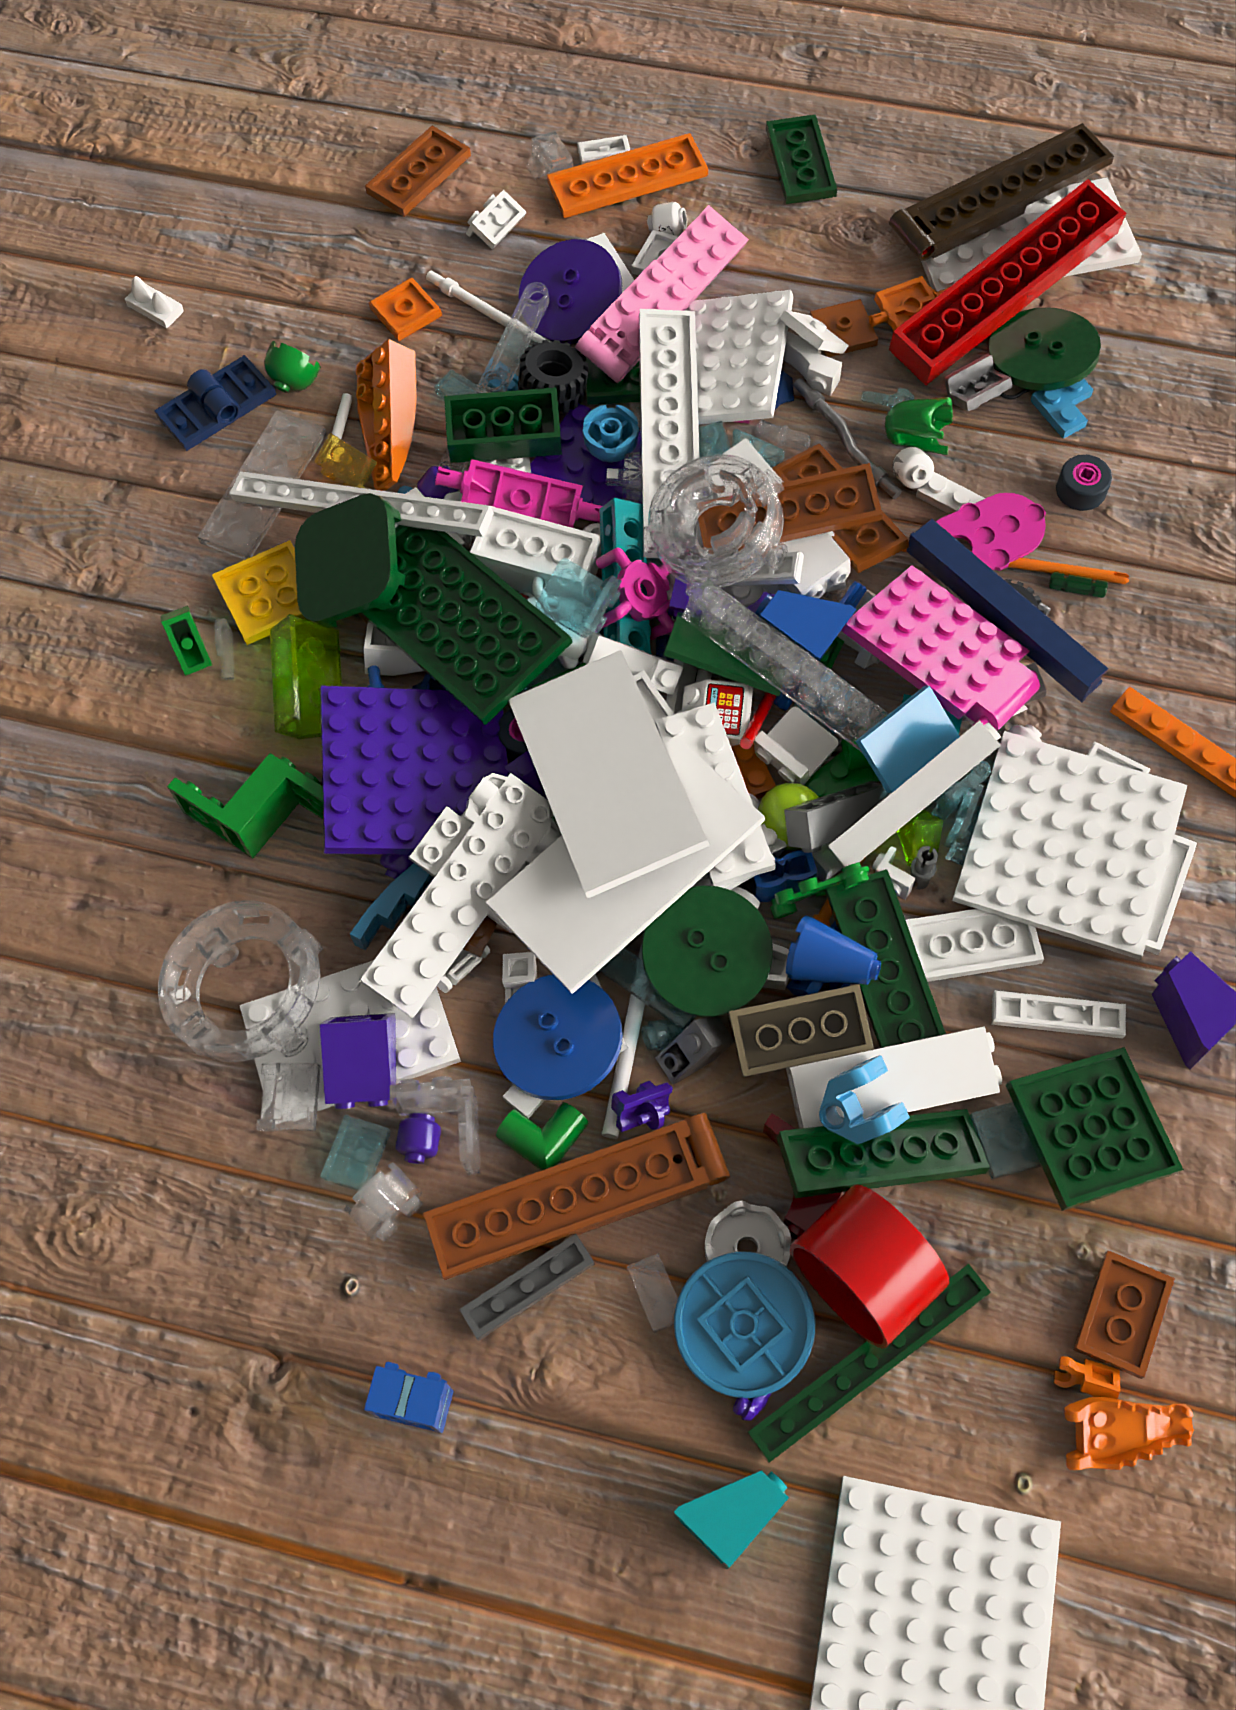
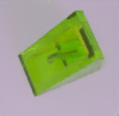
[897,809,944,866]

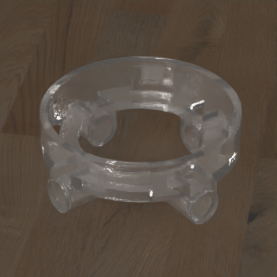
[158,900,324,1062]

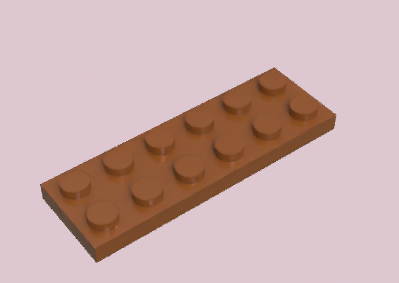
[772,443,909,574]
[695,463,882,559]

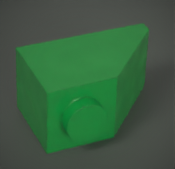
[160,606,213,676]

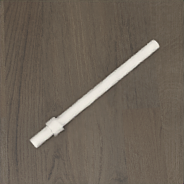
[426,270,551,344]

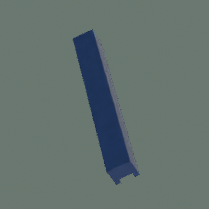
[906,519,1109,703]

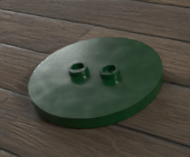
[988,307,1101,391]
[642,886,773,1017]

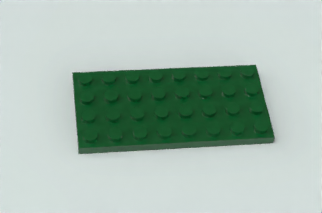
[360,525,573,725]

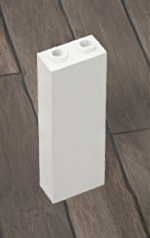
[699,438,851,598]
[828,720,1001,867]
[786,1026,1002,1129]

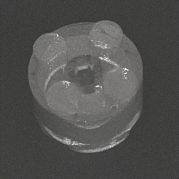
[344,1163,423,1242]

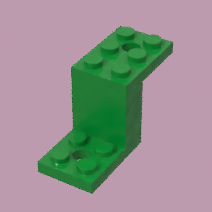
[167,753,323,859]

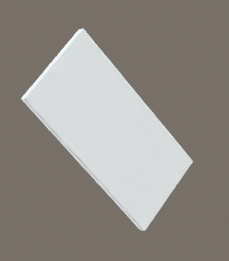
[509,650,710,898]
[486,734,765,994]

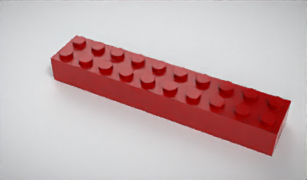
[889,179,1127,386]

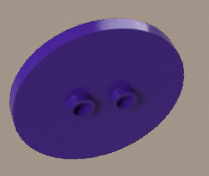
[518,239,623,344]

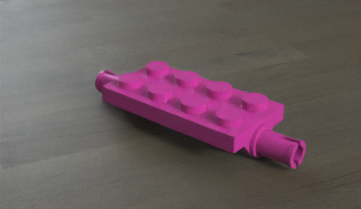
[435,459,603,528]

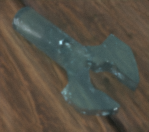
[861,388,915,408]

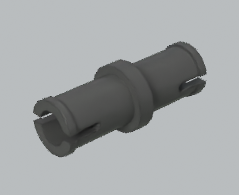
[910,846,938,890]

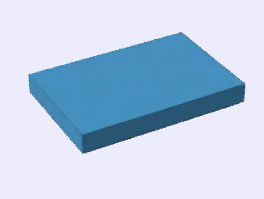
[855,686,960,793]

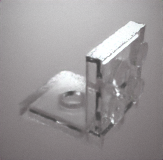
[390,1076,481,1175]

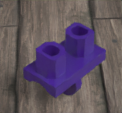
[611,1081,673,1132]

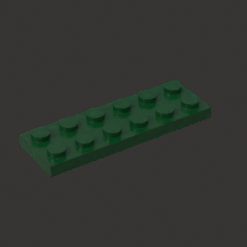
[825,869,946,1048]
[777,1109,990,1199]

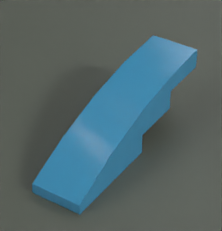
[350,863,434,950]

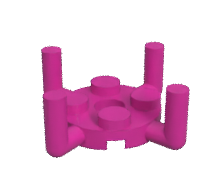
[596,547,674,640]

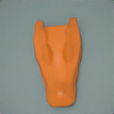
[1064,1397,1194,1470]

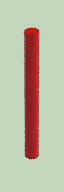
[740,692,777,749]

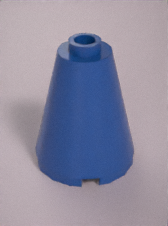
[786,915,881,985]

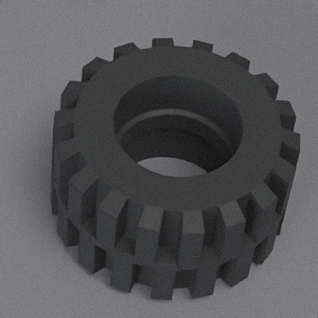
[518,340,589,414]

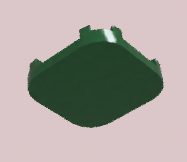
[295,493,405,628]

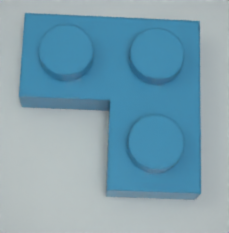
[1030,379,1094,439]

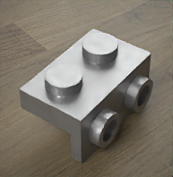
[945,354,1012,411]

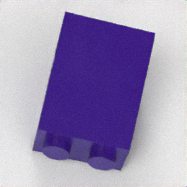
[1152,951,1236,1069]
[320,1013,396,1109]

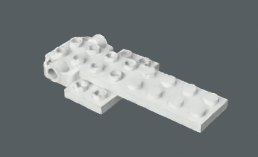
[359,773,562,1018]

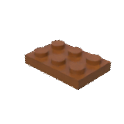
[1073,1250,1175,1379]

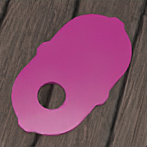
[936,493,1046,571]

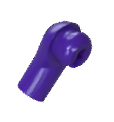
[733,1393,771,1421]

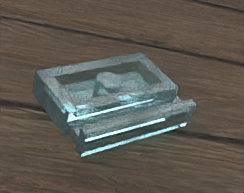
[320,1114,391,1194]

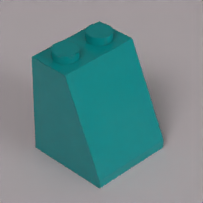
[674,1470,789,1569]

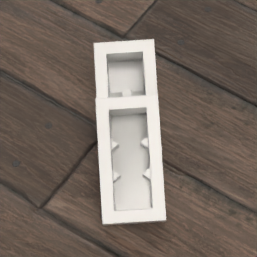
[783,332,842,396]
[583,633,684,695]

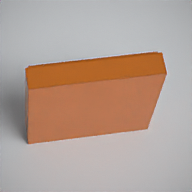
[368,277,442,341]

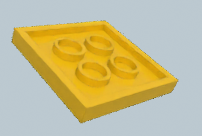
[212,540,306,645]

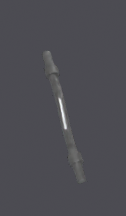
[793,378,902,499]

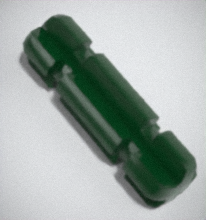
[1049,572,1108,598]

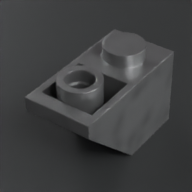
[655,1016,735,1084]

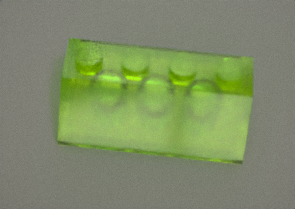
[270,614,342,739]

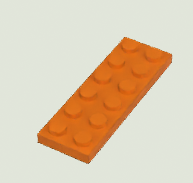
[547,133,708,218]

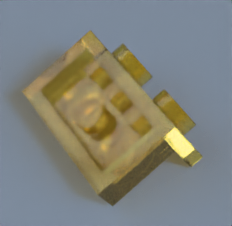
[314,433,377,489]

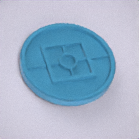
[674,1251,815,1398]

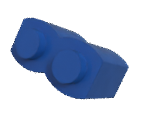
[749,850,818,902]

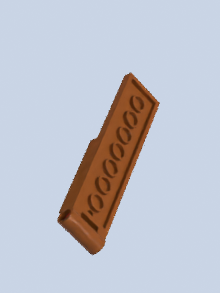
[423,1113,731,1280]

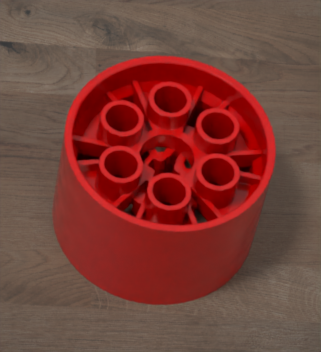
[790,1184,950,1348]

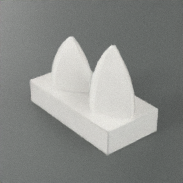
[125,276,184,328]

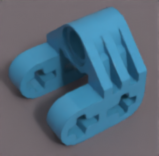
[819,1055,910,1144]

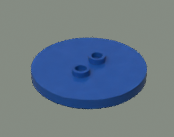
[493,975,623,1100]

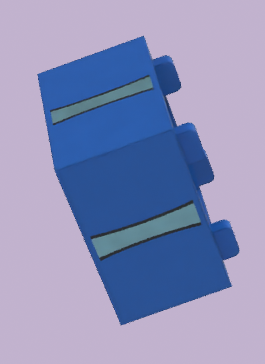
[364,1362,454,1433]

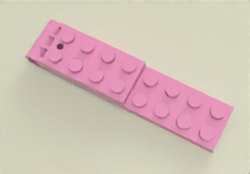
[575,205,749,384]

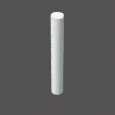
[324,393,353,466]

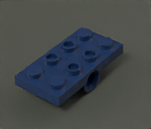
[154,355,277,451]

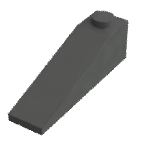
[784,781,889,853]

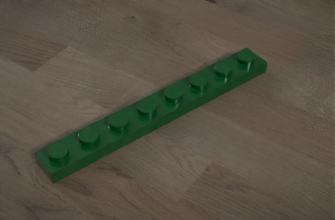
[747,1264,991,1463]

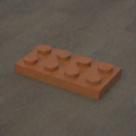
[365,125,471,217]

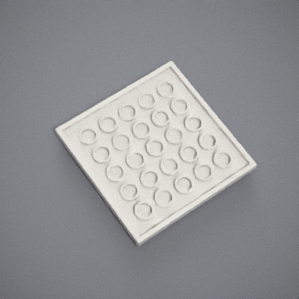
[952,731,1187,960]
[809,1476,1061,1710]

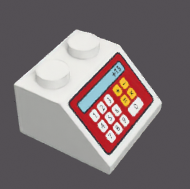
[682,679,753,746]

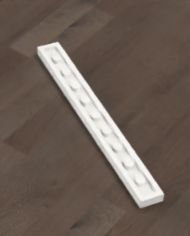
[229,471,493,537]

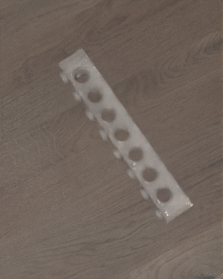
[682,579,889,752]

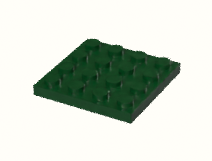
[1005,1047,1184,1211]

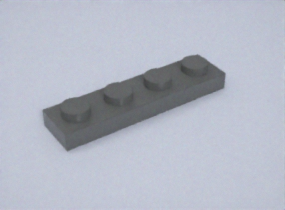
[459,1234,595,1341]

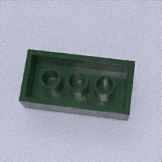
[444,387,562,463]

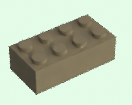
[729,984,874,1077]

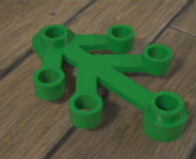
[770,862,870,919]

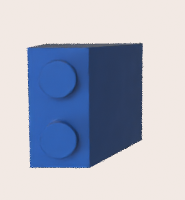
[755,590,856,666]

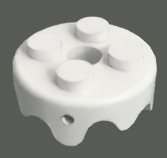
[704,1201,791,1266]

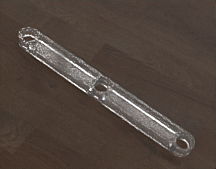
[438,282,549,473]

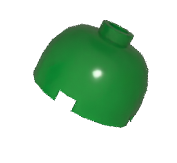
[264,341,321,393]

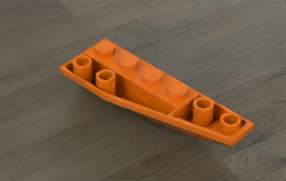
[356,339,417,491]

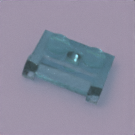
[931,761,991,823]

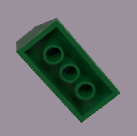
[664,610,791,696]

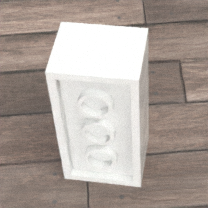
[470,506,601,605]

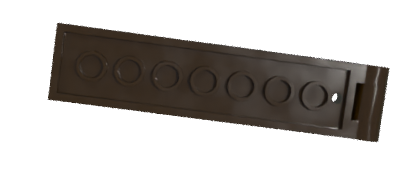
[889,123,1114,261]

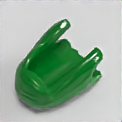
[885,397,953,455]

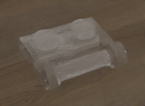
[256,1063,321,1131]

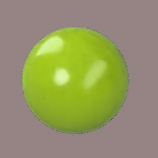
[757,783,819,851]

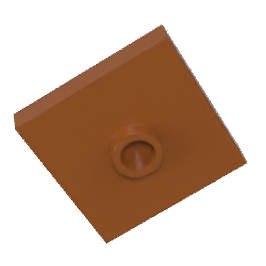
[810,299,878,357]

